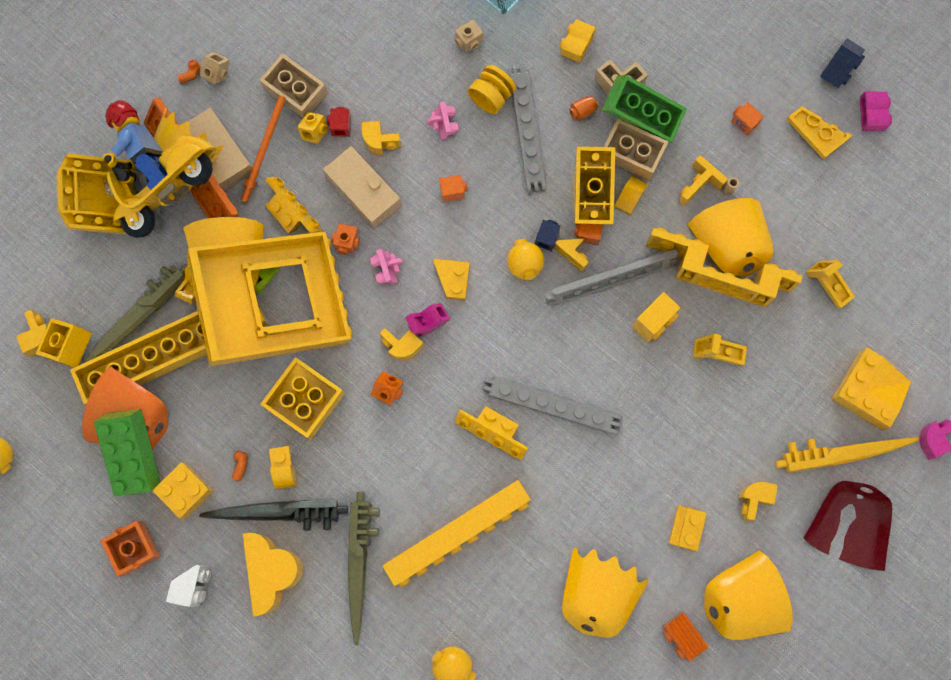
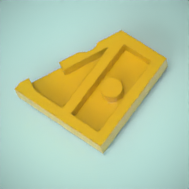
[433,259,470,300]

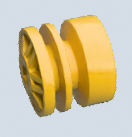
[467,65,516,115]

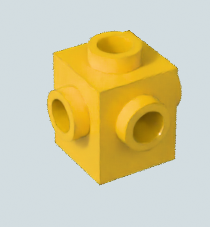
[297,112,328,144]

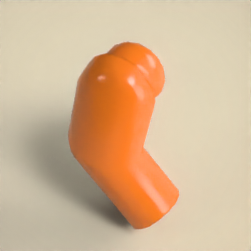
[177,59,200,84]
[232,451,248,481]

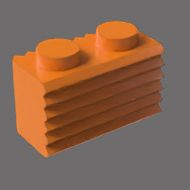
[662,612,709,662]

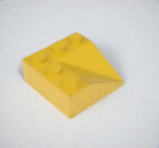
[832,347,911,430]
[260,357,345,441]

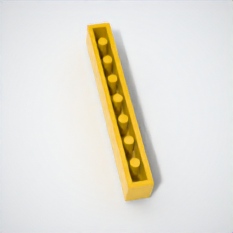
[382,480,531,588]

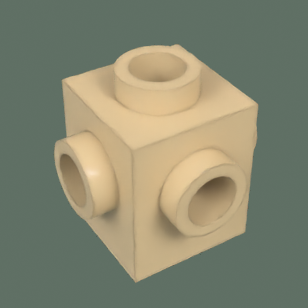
[455,19,484,52]
[200,52,229,84]

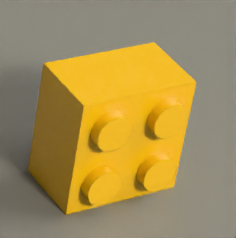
[632,292,681,343]
[35,318,92,368]
[152,462,214,520]

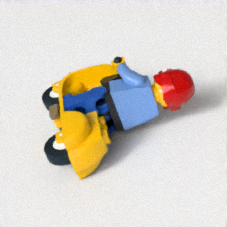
[103,100,217,238]

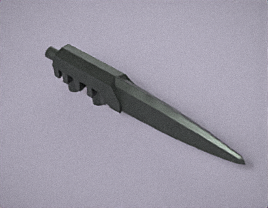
[199,500,348,531]

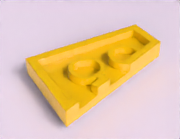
[786,106,853,160]

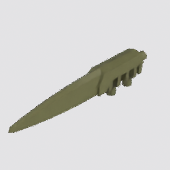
[82,263,187,364]
[348,492,380,646]

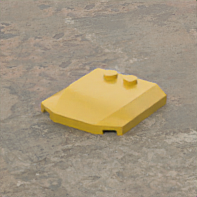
[56,153,135,234]

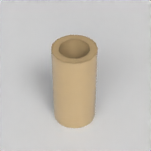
[723,177,739,195]

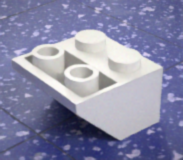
[166,565,211,607]

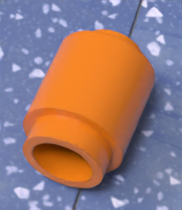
[569,96,598,121]

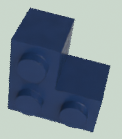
[820,38,865,88]

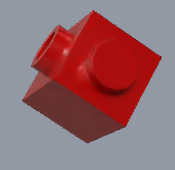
[327,107,351,137]

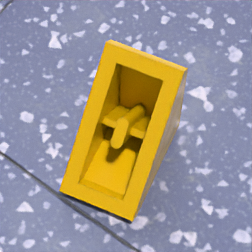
[614,175,648,215]

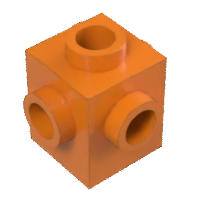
[331,223,360,255]
[371,371,404,405]

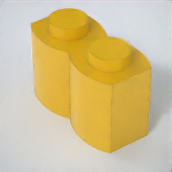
[559,19,596,63]

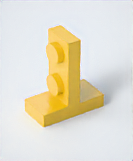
[678,155,728,206]
[806,260,855,308]
[692,333,747,366]

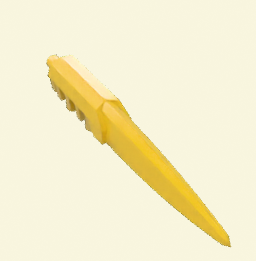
[775,437,919,473]

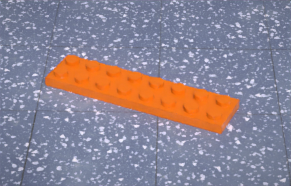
[144,97,239,218]

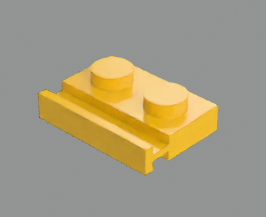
[668,505,707,552]

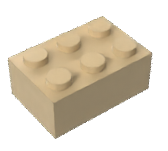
[259,53,328,118]
[604,119,669,181]

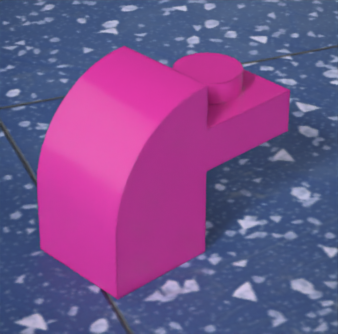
[405,303,450,337]
[919,419,951,460]

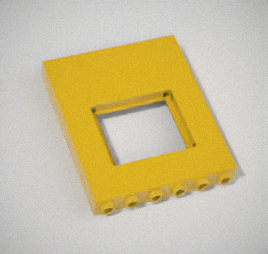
[186,232,352,366]

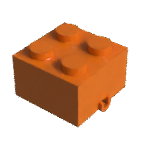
[100,521,161,577]

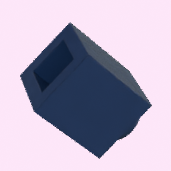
[535,220,561,252]

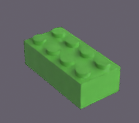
[601,75,687,143]
[93,409,160,496]

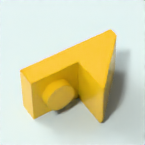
[554,239,589,272]

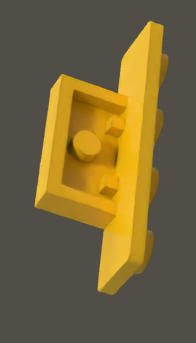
[265,177,322,233]
[454,406,528,460]

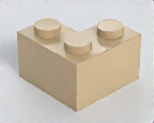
[594,59,648,95]

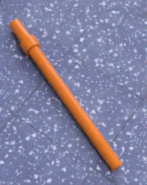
[240,95,286,202]

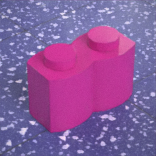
[860,91,892,131]

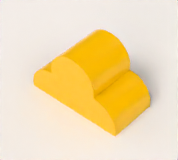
[572,147,615,225]
[243,533,303,617]

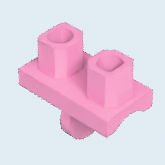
[427,101,459,140]
[370,248,403,285]

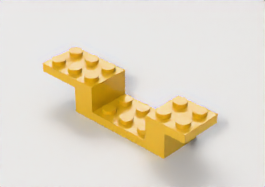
[646,228,802,308]

